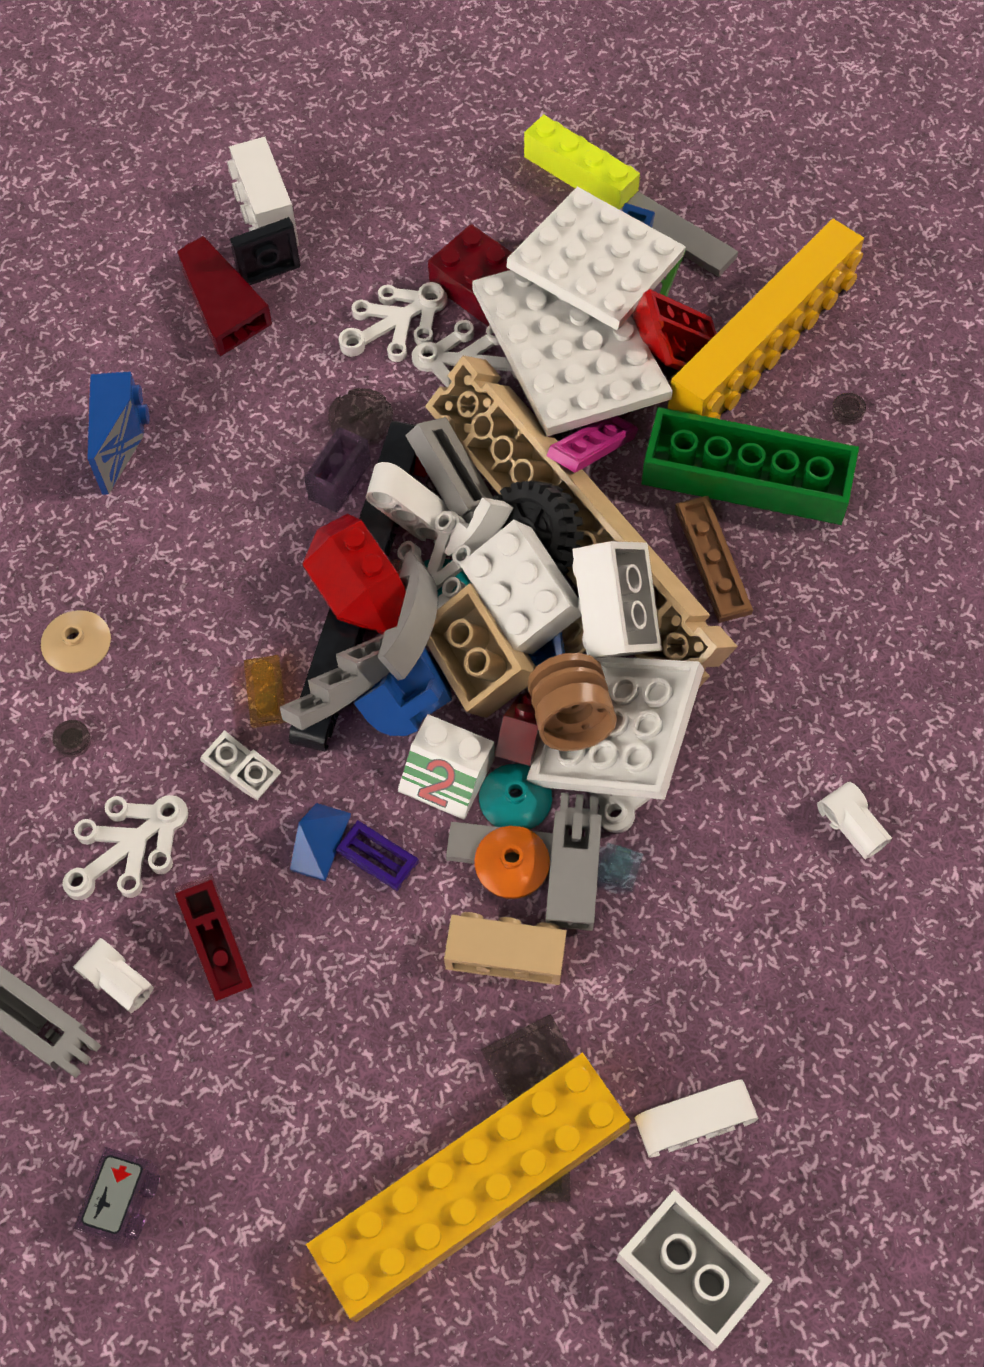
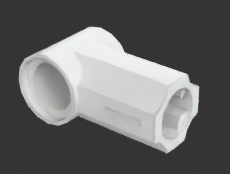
[817,782,892,859]
[73,938,154,1013]

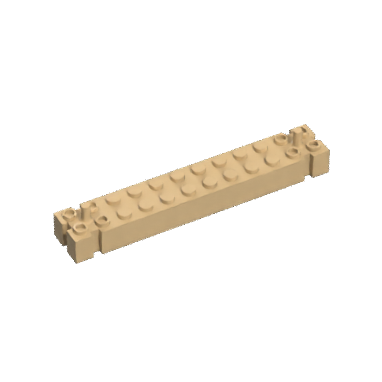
[425,355,738,689]

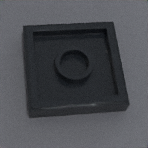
[230,217,301,286]

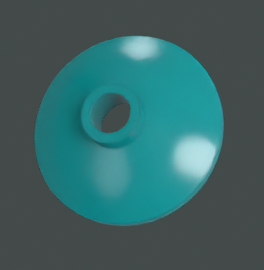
[479,764,552,830]

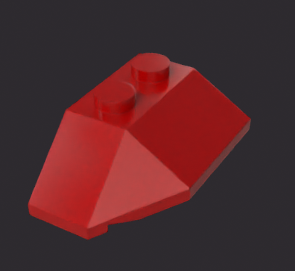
[633,289,717,371]
[302,513,406,634]

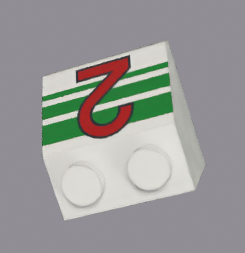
[398,714,495,820]

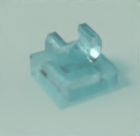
[597,843,643,892]

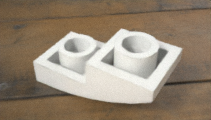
[444,497,513,558]
[200,730,281,801]

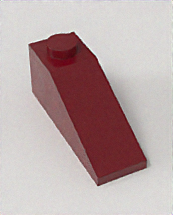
[175,873,252,1001]

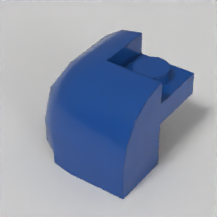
[354,647,452,736]

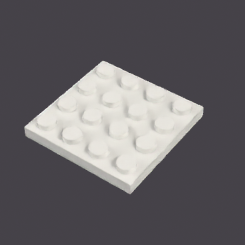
[506,187,686,330]
[527,657,704,800]

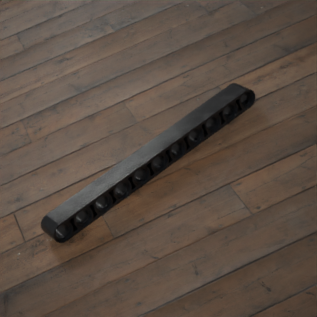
[289,420,416,752]

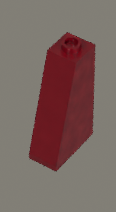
[177,236,272,357]

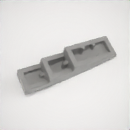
[280,634,390,730]

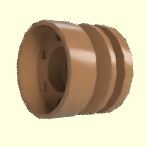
[527,653,617,751]

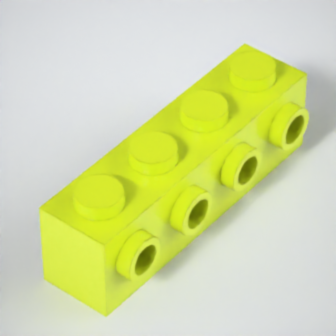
[524,114,640,210]

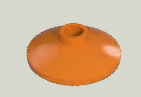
[474,826,550,899]

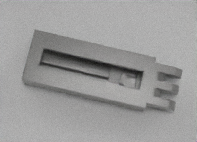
[405,417,493,524]
[546,793,602,931]
[0,965,101,1078]

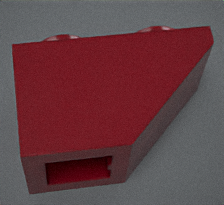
[494,693,541,766]

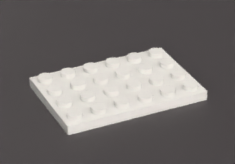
[472,270,673,437]

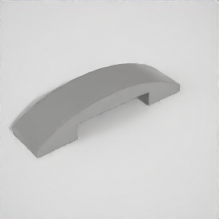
[378,551,438,681]

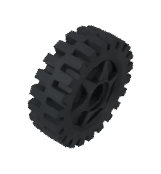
[493,481,584,576]

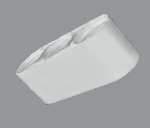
[366,462,449,543]
[635,1080,758,1158]

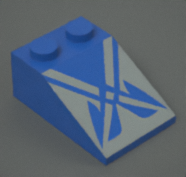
[87,371,149,495]

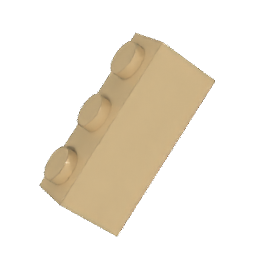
[444,912,567,985]

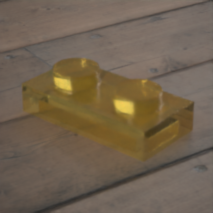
[244,655,287,728]

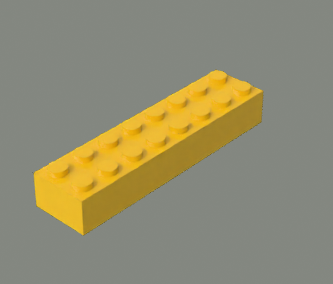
[668,218,864,419]
[306,1052,630,1322]

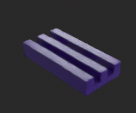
[336,820,419,892]

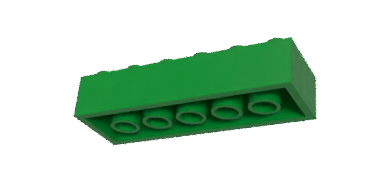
[641,407,859,525]

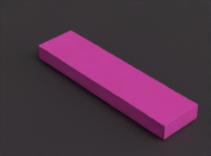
[546,416,638,473]

